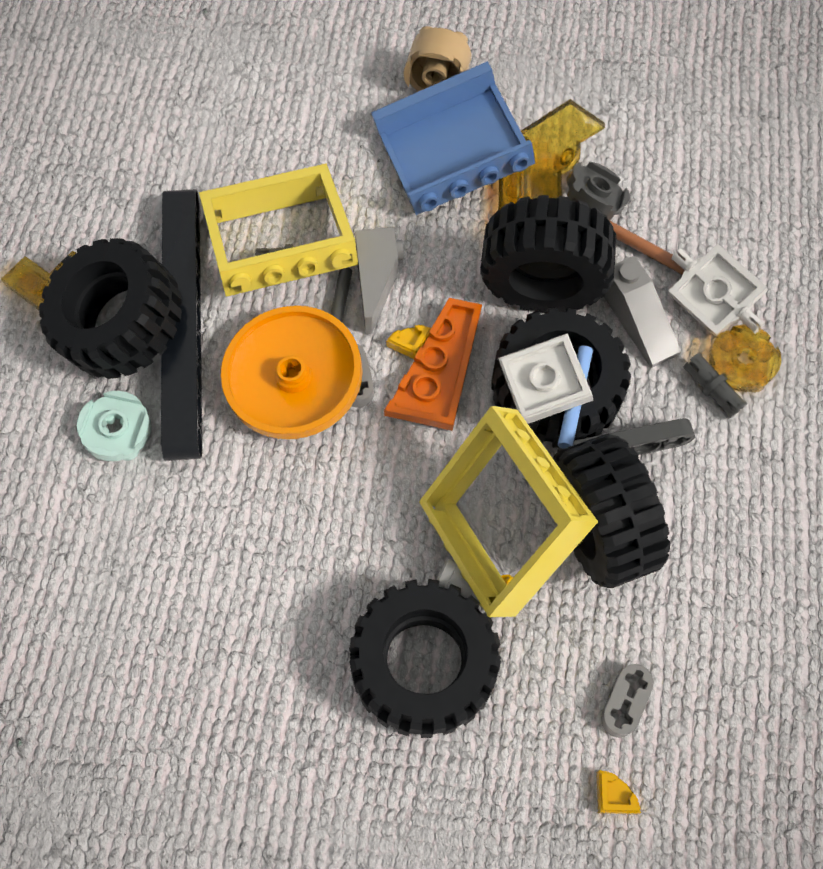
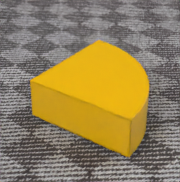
[386,325,431,359]
[596,770,641,815]

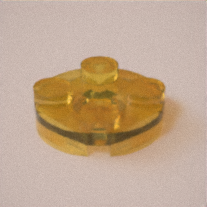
[709,325,781,393]

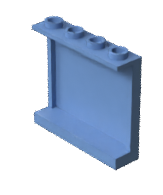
[371,61,535,215]

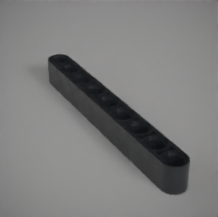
[161,189,203,461]

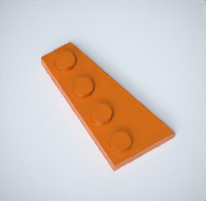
[384,298,482,431]

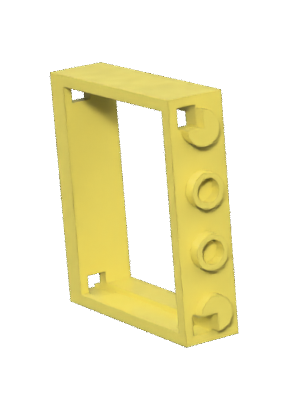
[199,163,358,297]
[419,406,598,617]

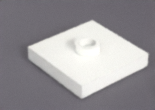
[498,333,593,424]

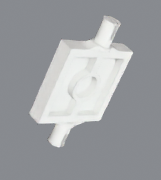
[668,244,767,338]

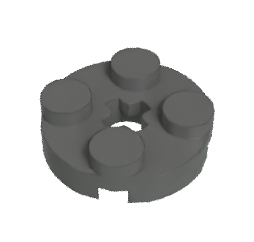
[567,162,630,221]

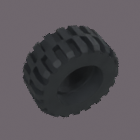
[480,195,616,313]
[39,238,182,379]
[491,308,631,448]
[553,434,670,589]
[349,579,501,738]

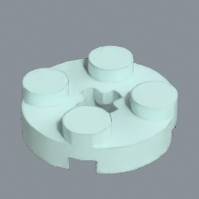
[77,391,151,461]

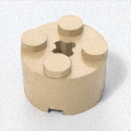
[404,26,472,92]

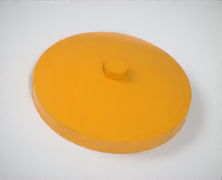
[221,306,363,439]

